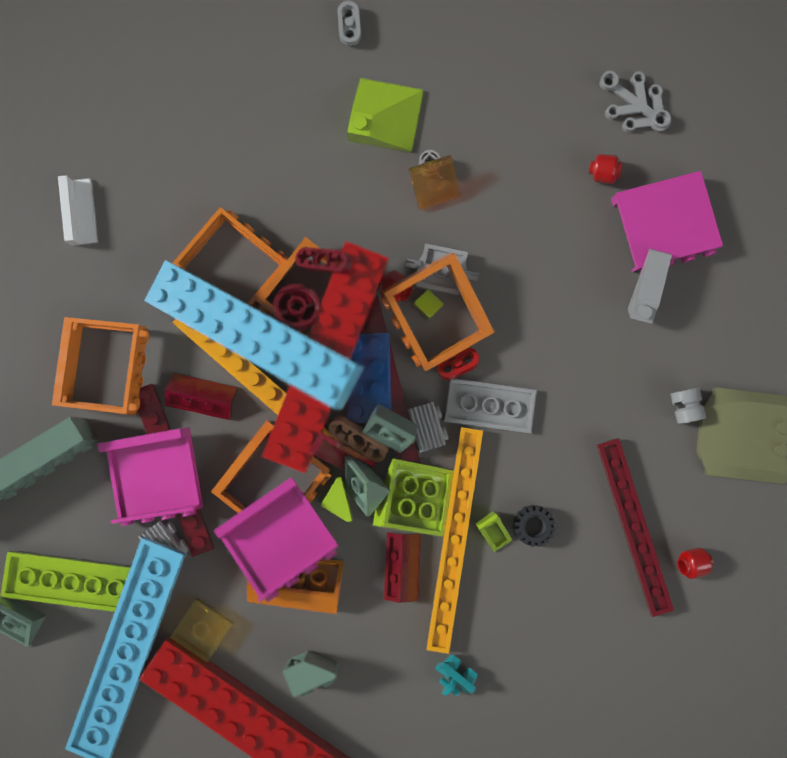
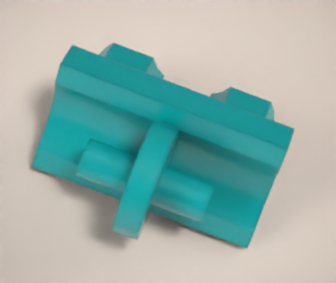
[435,654,478,697]

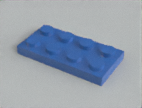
[347,333,392,423]

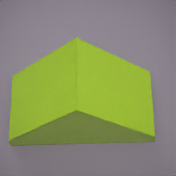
[320,476,353,522]
[475,511,512,552]

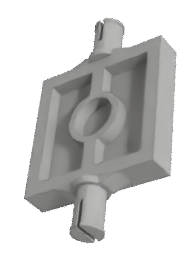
[405,243,479,296]

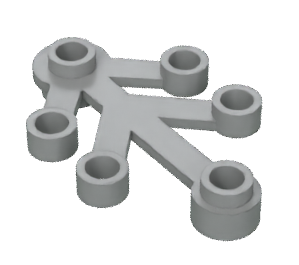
[599,71,671,133]

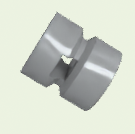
[670,387,707,424]

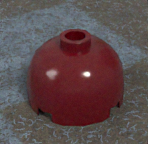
[273,284,320,331]

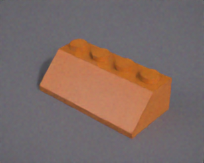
[247,558,344,614]

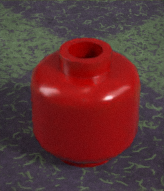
[589,154,622,184]
[380,270,413,303]
[677,547,713,579]

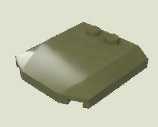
[696,387,787,484]

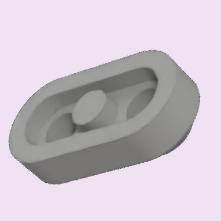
[338,1,361,46]

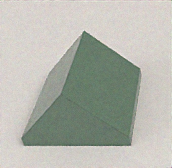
[361,404,417,453]
[344,455,390,517]
[0,597,46,647]

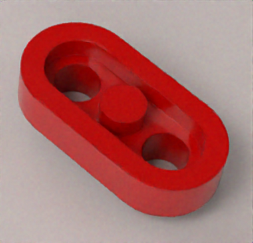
[437,347,479,380]

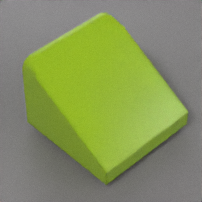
[413,290,444,320]

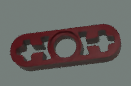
[295,247,353,274]

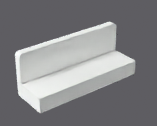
[58,175,98,246]

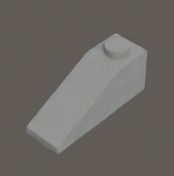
[627,248,672,324]

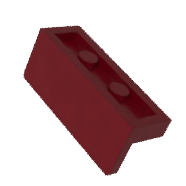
[165,373,237,420]
[309,432,376,471]
[384,532,421,603]

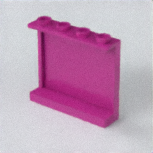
[611,171,723,273]
[98,427,203,526]
[214,477,339,602]

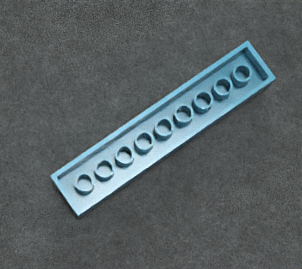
[145,260,364,409]

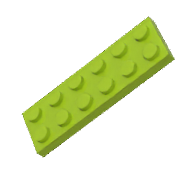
[0,551,131,612]

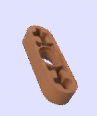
[329,416,389,462]

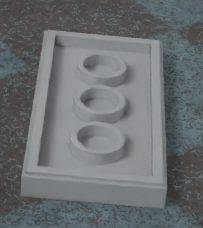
[444,379,537,434]

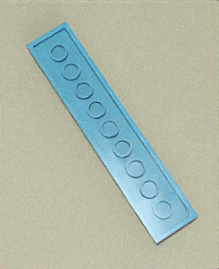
[65,537,186,758]

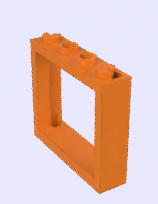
[173,207,288,308]
[256,237,337,337]
[380,253,494,372]
[52,317,149,415]
[211,420,332,513]

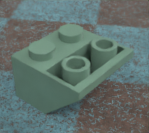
[283,651,339,697]

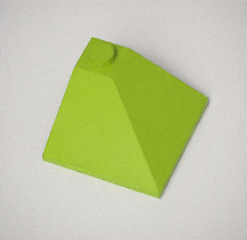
[347,78,423,153]
[373,459,454,537]

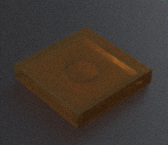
[408,155,461,210]

